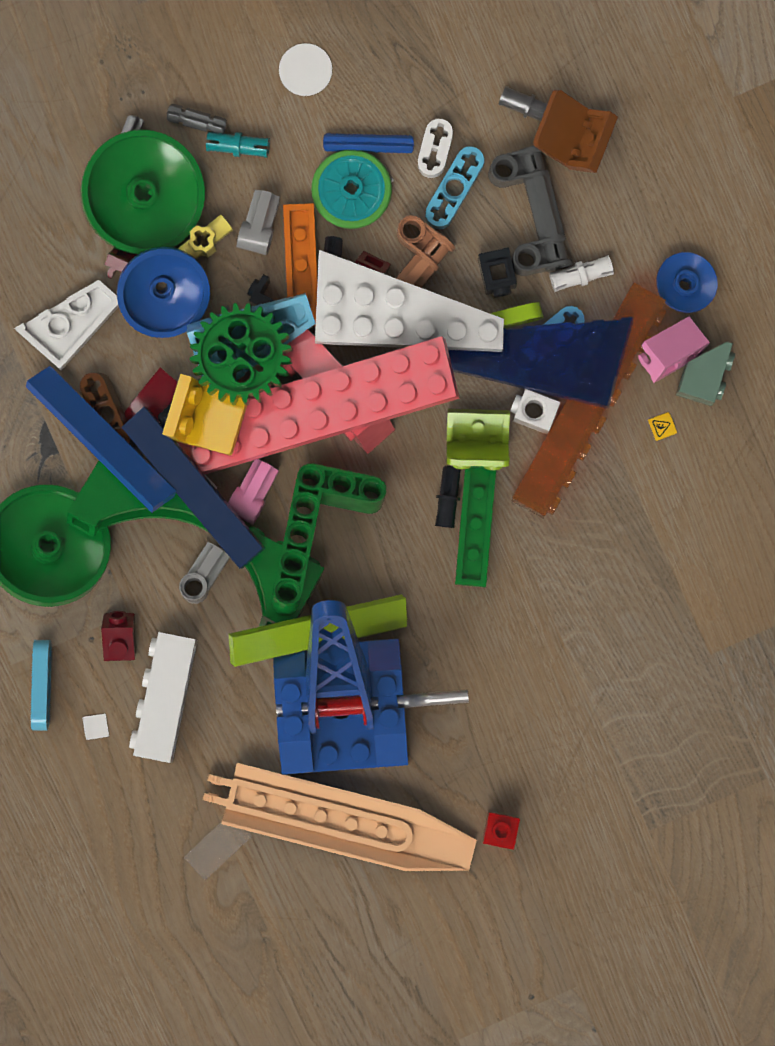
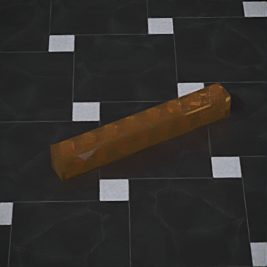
[511,283,667,519]

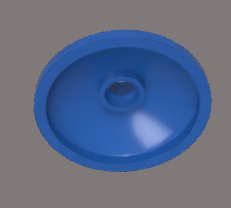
[117,247,210,338]

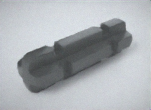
[167,104,227,134]

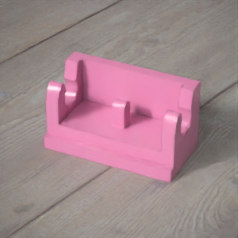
[638,317,710,383]

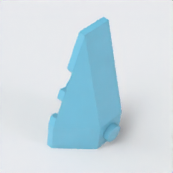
[187,293,316,385]

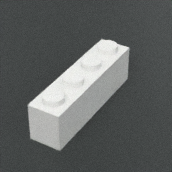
[129,632,198,763]

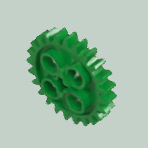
[190,303,293,406]

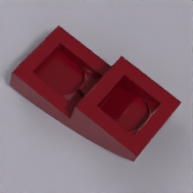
[125,367,178,421]

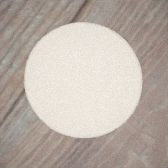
[279,43,332,96]

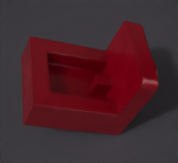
[101,610,136,661]

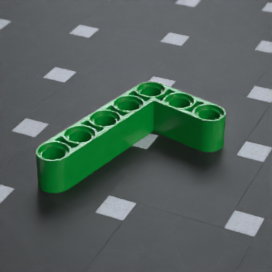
[271,464,387,615]

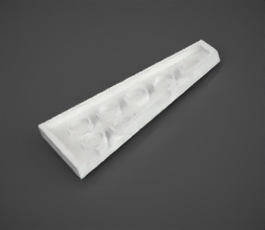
[315,250,504,352]

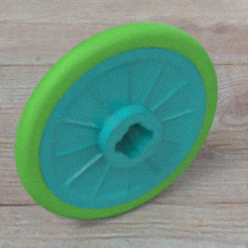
[311,150,392,229]

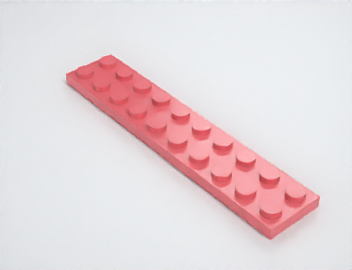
[176,336,460,475]

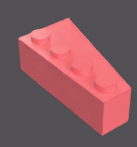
[283,329,395,454]

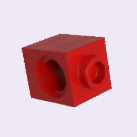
[482,812,520,850]

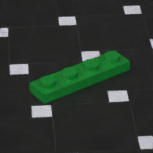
[455,466,496,588]

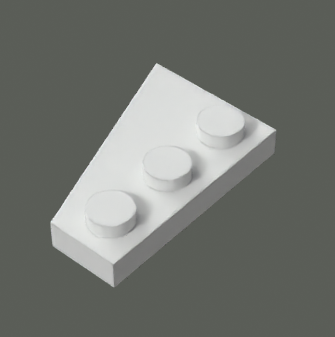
[14,280,119,370]

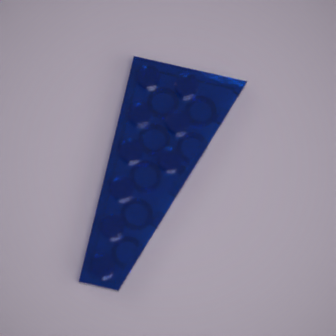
[448,317,634,409]

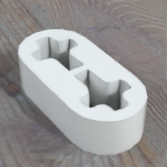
[418,119,453,178]

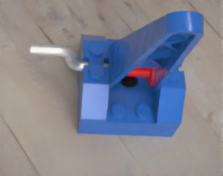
[273,600,469,775]

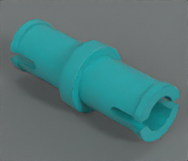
[206,131,270,158]

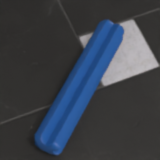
[323,133,414,153]

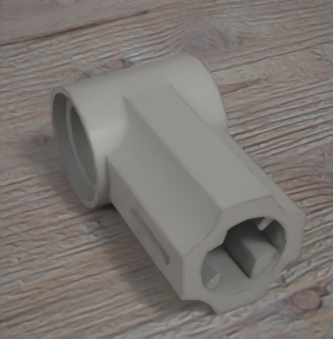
[236,190,280,255]
[179,542,230,604]

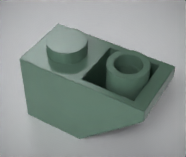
[676,342,735,406]

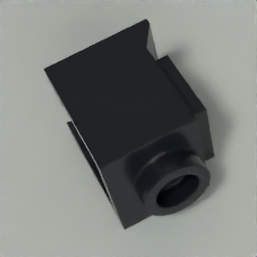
[478,247,517,298]

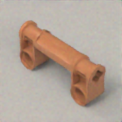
[396,215,455,288]

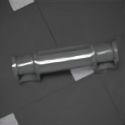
[488,146,573,276]

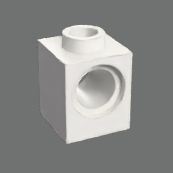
[510,389,560,435]

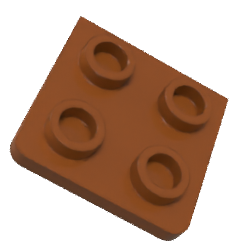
[533,90,618,173]

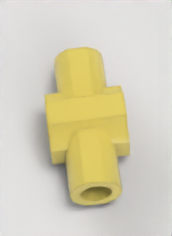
[178,215,233,259]

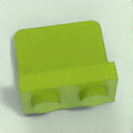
[446,408,510,470]

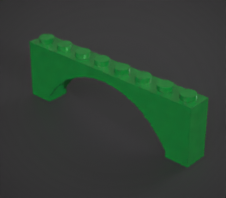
[67,461,325,626]

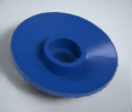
[656,252,718,313]

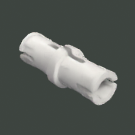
[549,255,614,292]

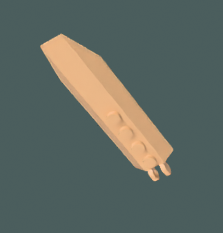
[202,763,477,871]

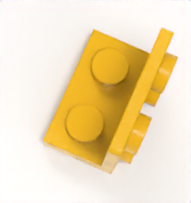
[162,374,247,455]

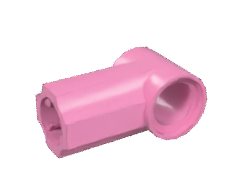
[228,459,279,525]

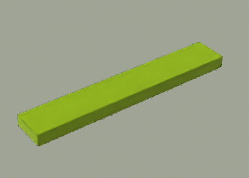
[228,594,407,667]

